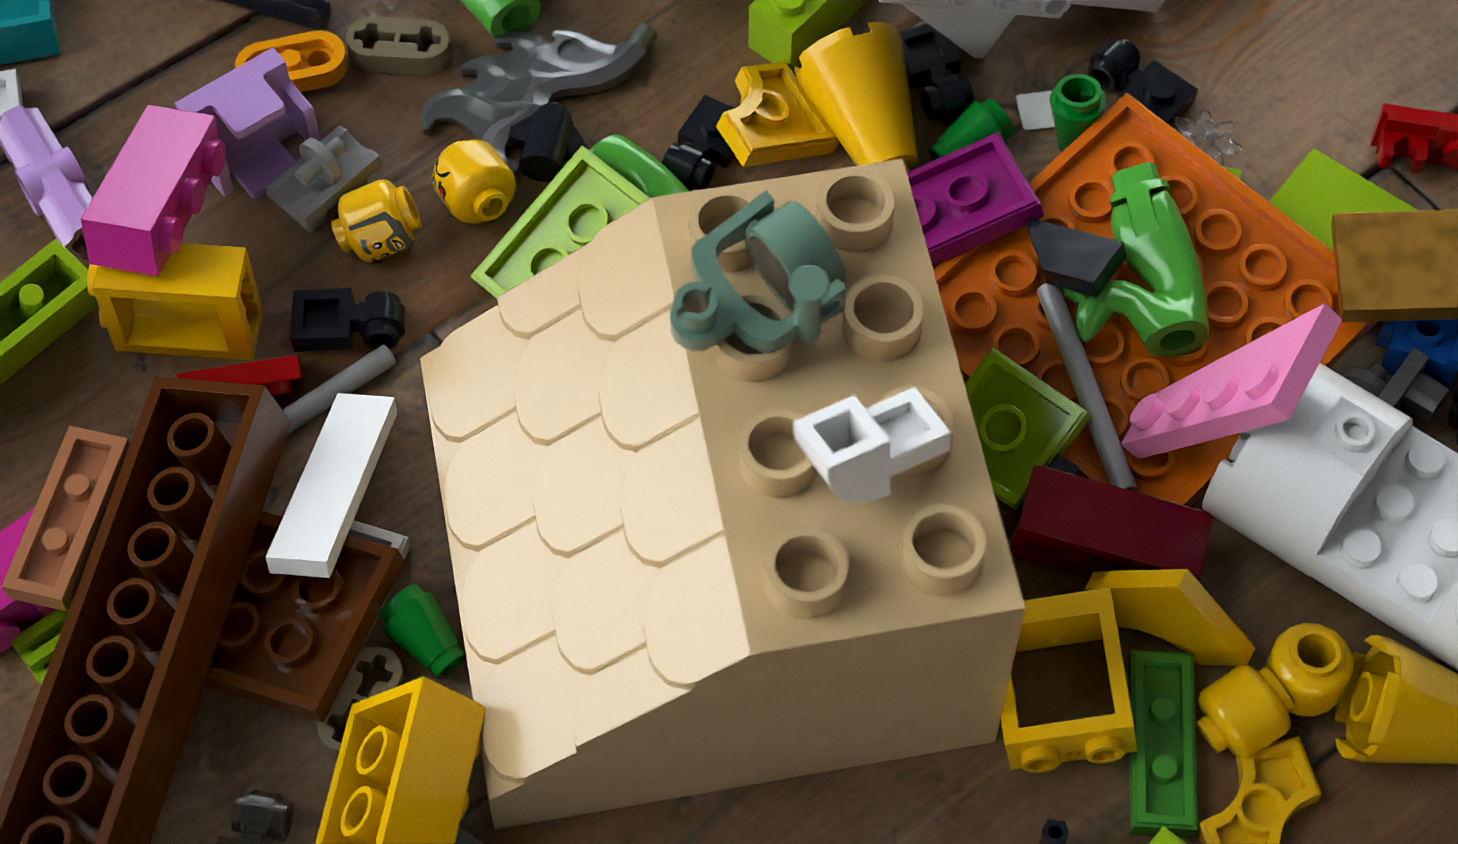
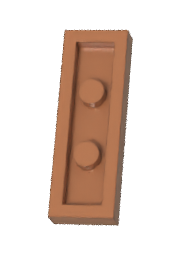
[1,425,130,611]

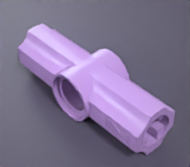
[0,105,93,260]

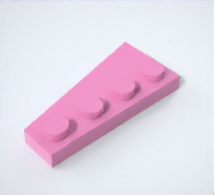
[1121,303,1343,459]

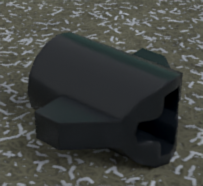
[506,102,588,182]

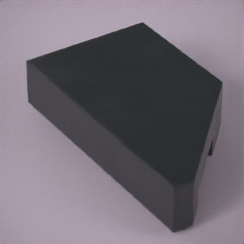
[1026,218,1127,297]

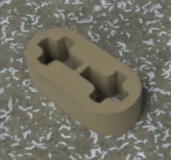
[346,16,452,76]
[317,646,405,761]

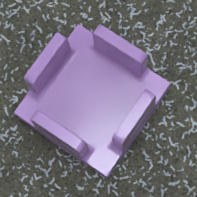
[175,47,321,199]

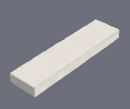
[266,393,398,578]

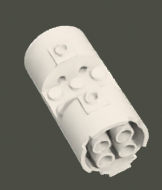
[1202,363,1458,671]

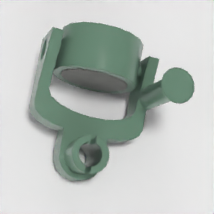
[670,190,846,353]

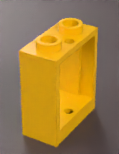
[87,243,264,361]
[1000,587,1137,773]

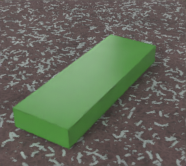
[1128,650,1198,838]

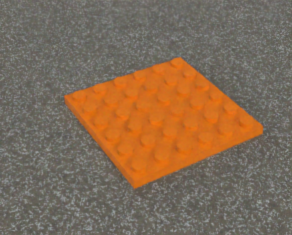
[933,93,1378,507]

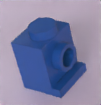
[1375,319,1458,389]

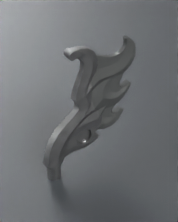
[421,23,657,180]

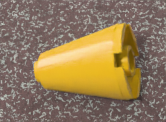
[795,21,918,172]
[1335,635,1458,764]

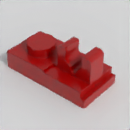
[1370,103,1458,174]
[177,354,304,395]

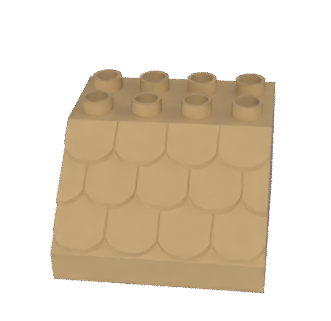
[420,159,1025,830]

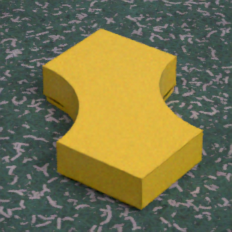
[1197,736,1322,844]

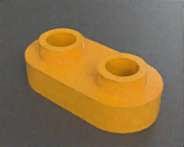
[235,30,348,92]

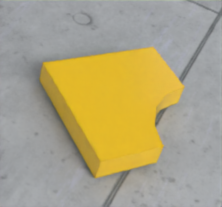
[716,61,839,167]
[1084,569,1256,666]

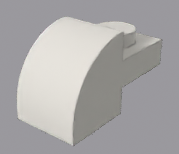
[793,387,951,503]

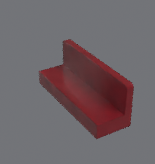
[1009,465,1213,581]

